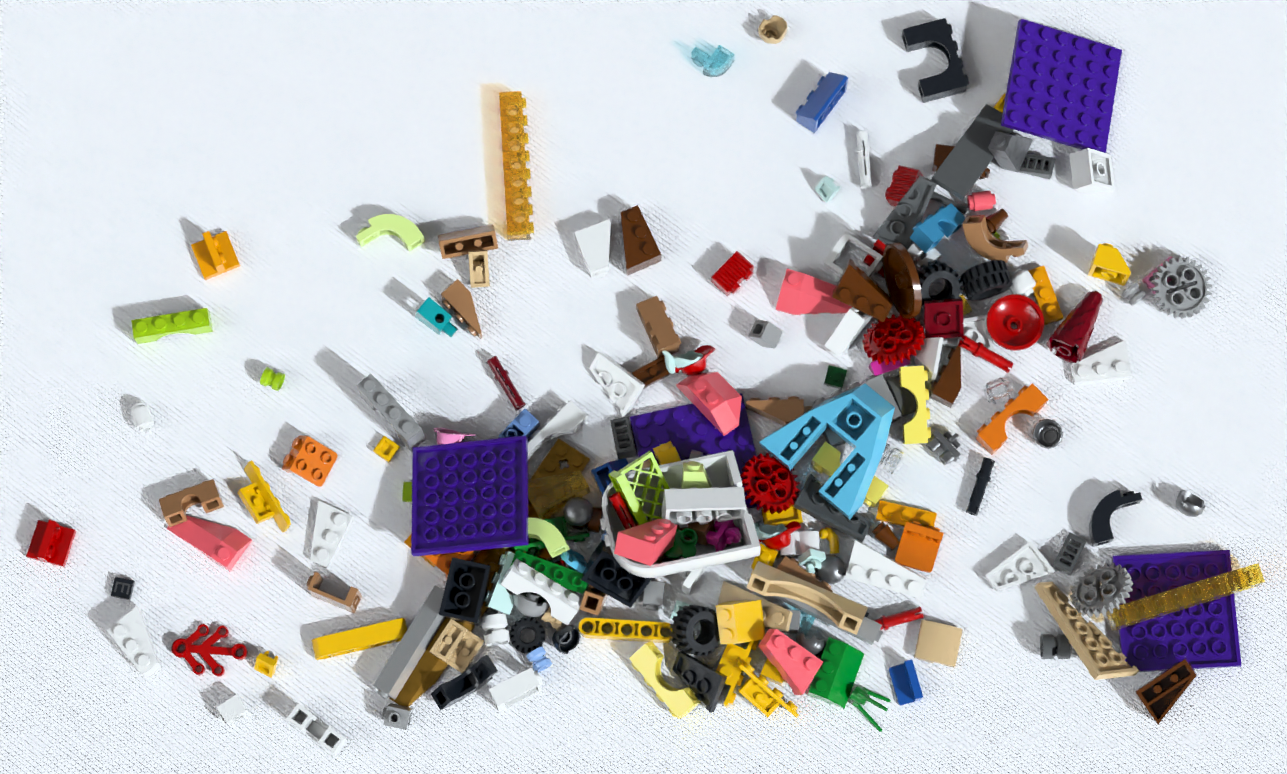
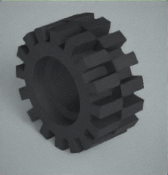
[510,617,545,654]

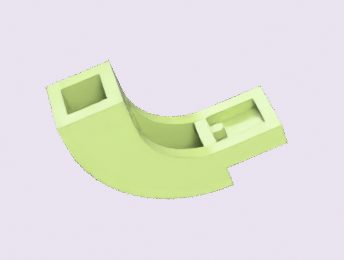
[356,214,425,252]
[504,518,570,558]

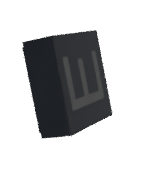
[111,577,135,600]

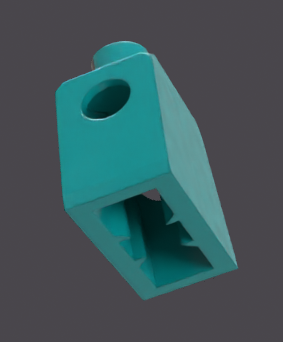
[415,297,458,337]

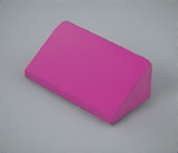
[869,358,910,376]

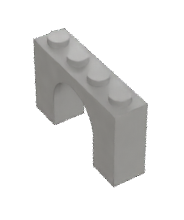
[356,373,426,452]
[812,374,902,448]

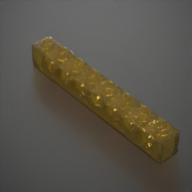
[499,91,534,241]
[1106,563,1265,631]

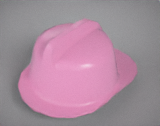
[433,428,476,445]

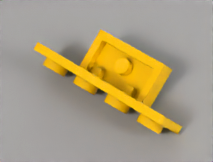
[237,460,291,533]
[716,640,759,708]
[737,661,799,718]

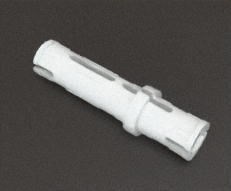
[856,131,872,188]

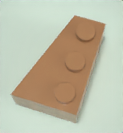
[636,296,681,358]

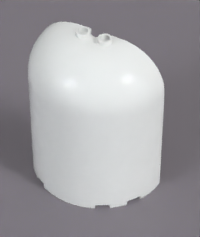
[600,450,760,578]

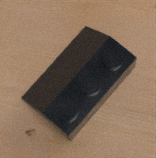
[581,540,652,608]
[439,557,491,626]

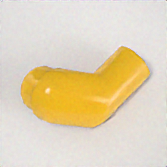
[819,527,839,554]

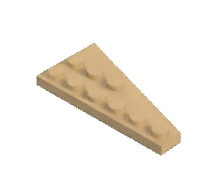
[1034,581,1139,680]

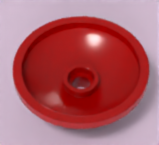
[986,294,1044,351]

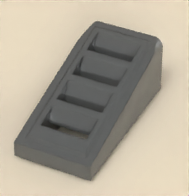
[1019,154,1056,180]
[610,416,637,459]
[1052,532,1087,575]

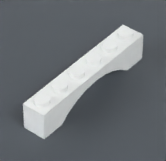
[528,400,587,461]

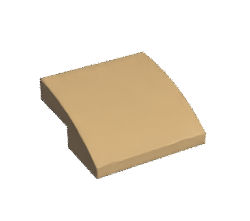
[429,619,485,673]
[914,620,963,667]

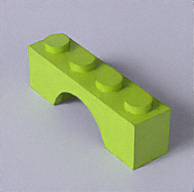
[131,308,213,344]

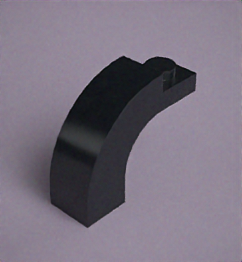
[1089,490,1143,547]
[431,655,498,710]

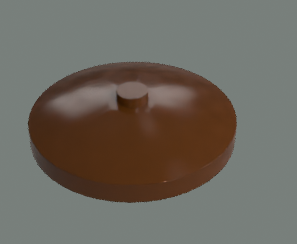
[883,242,922,319]

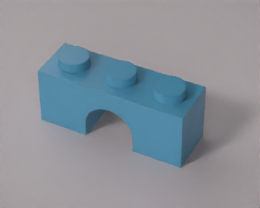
[910,203,965,254]

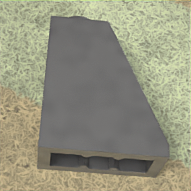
[988,131,1033,173]

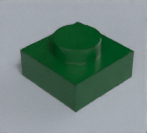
[824,365,847,390]

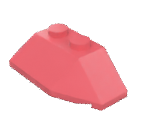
[676,372,742,436]

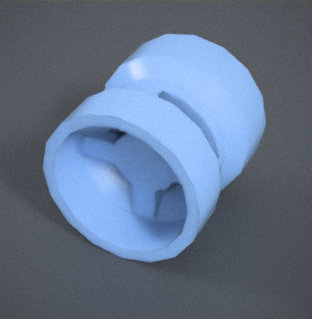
[526,646,552,673]

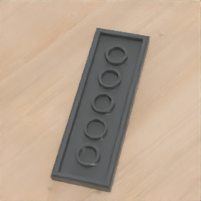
[931,104,1014,201]

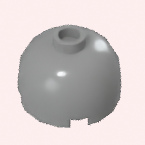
[514,592,550,618]

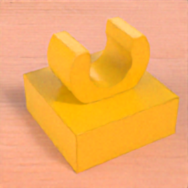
[254,651,278,678]

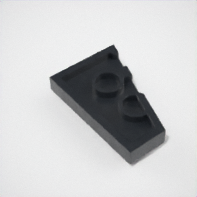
[672,651,727,713]

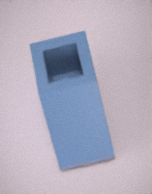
[498,409,540,439]

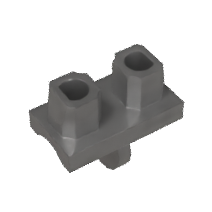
[926,429,961,465]

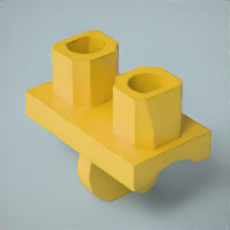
[751,544,778,575]

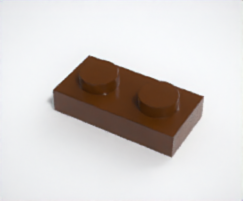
[632,355,671,390]

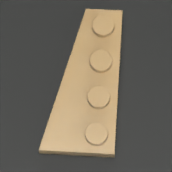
[718,581,793,632]

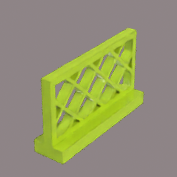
[608,451,670,525]

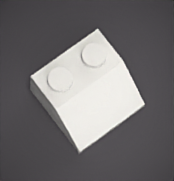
[1070,148,1115,193]

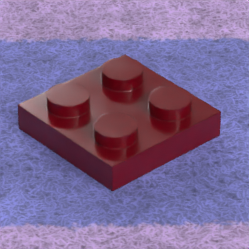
[924,298,964,338]

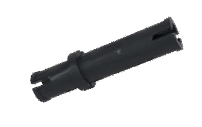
[966,457,995,516]

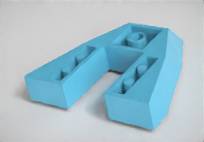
[759,383,895,520]

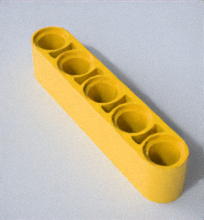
[311,618,408,660]
[579,618,673,643]

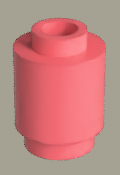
[967,190,996,211]

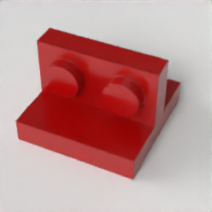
[26,520,76,568]

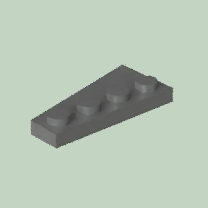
[873,175,937,250]
[793,474,872,542]

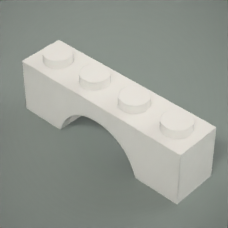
[500,558,582,625]

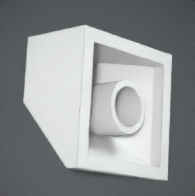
[914,337,944,384]

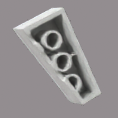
[662,486,746,528]
[845,538,926,599]

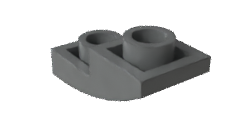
[886,375,916,416]

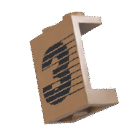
[306,571,362,614]

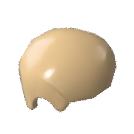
[758,15,788,44]

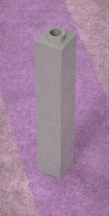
[373,585,446,700]
[772,596,883,645]

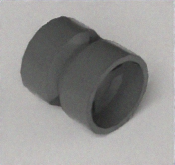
[1040,634,1071,660]

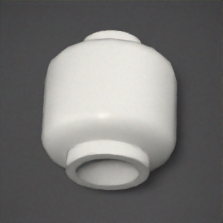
[1010,268,1036,297]

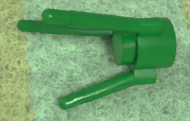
[849,686,891,732]

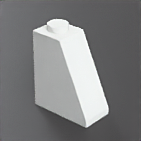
[574,219,611,278]
[825,307,872,356]

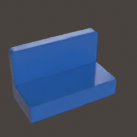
[889,659,923,706]

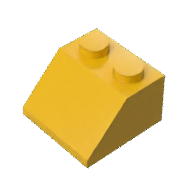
[1088,243,1131,286]
[715,599,765,644]

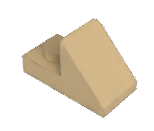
[468,250,490,288]

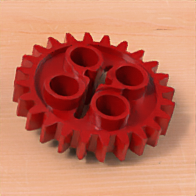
[862,314,925,365]
[740,453,800,514]

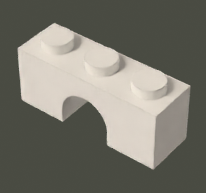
[286,703,347,757]

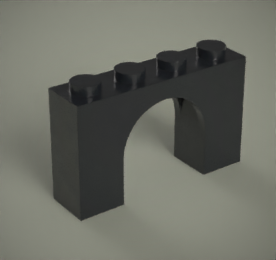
[901,18,969,103]

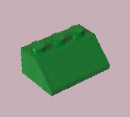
[808,637,864,709]

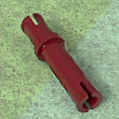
[486,356,526,411]

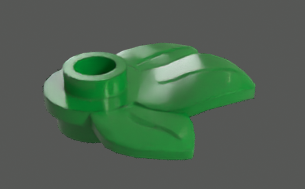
[665,528,698,559]

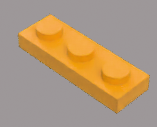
[1028,265,1064,325]
[876,500,937,528]

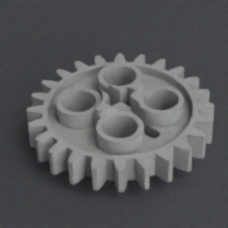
[1150,256,1212,319]
[1070,562,1133,618]

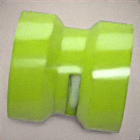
[260,367,285,391]

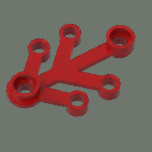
[171,624,248,677]

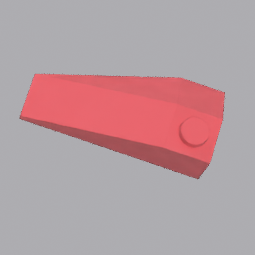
[776,269,852,315]
[167,515,252,572]

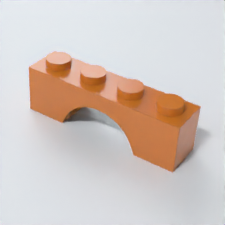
[976,383,1049,455]

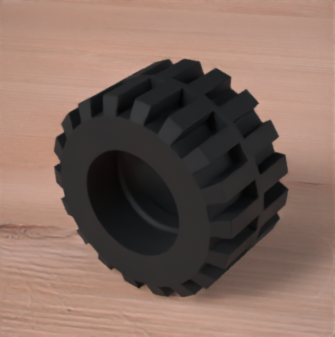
[960,260,1013,301]
[917,261,963,307]
[670,605,720,656]

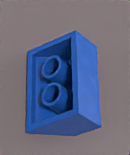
[796,72,849,134]

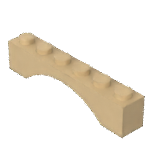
[747,561,868,635]

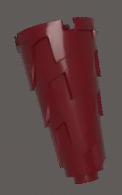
[1047,291,1103,363]

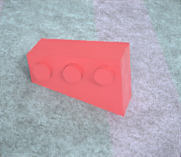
[614,519,677,566]
[758,629,823,695]

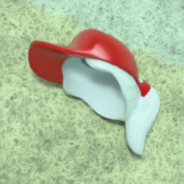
[662,345,716,376]
[754,521,801,550]

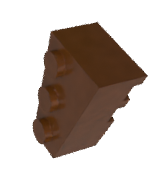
[621,205,661,276]
[832,259,893,322]
[1135,657,1197,725]

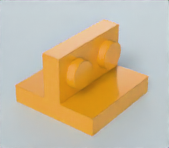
[191,231,240,280]

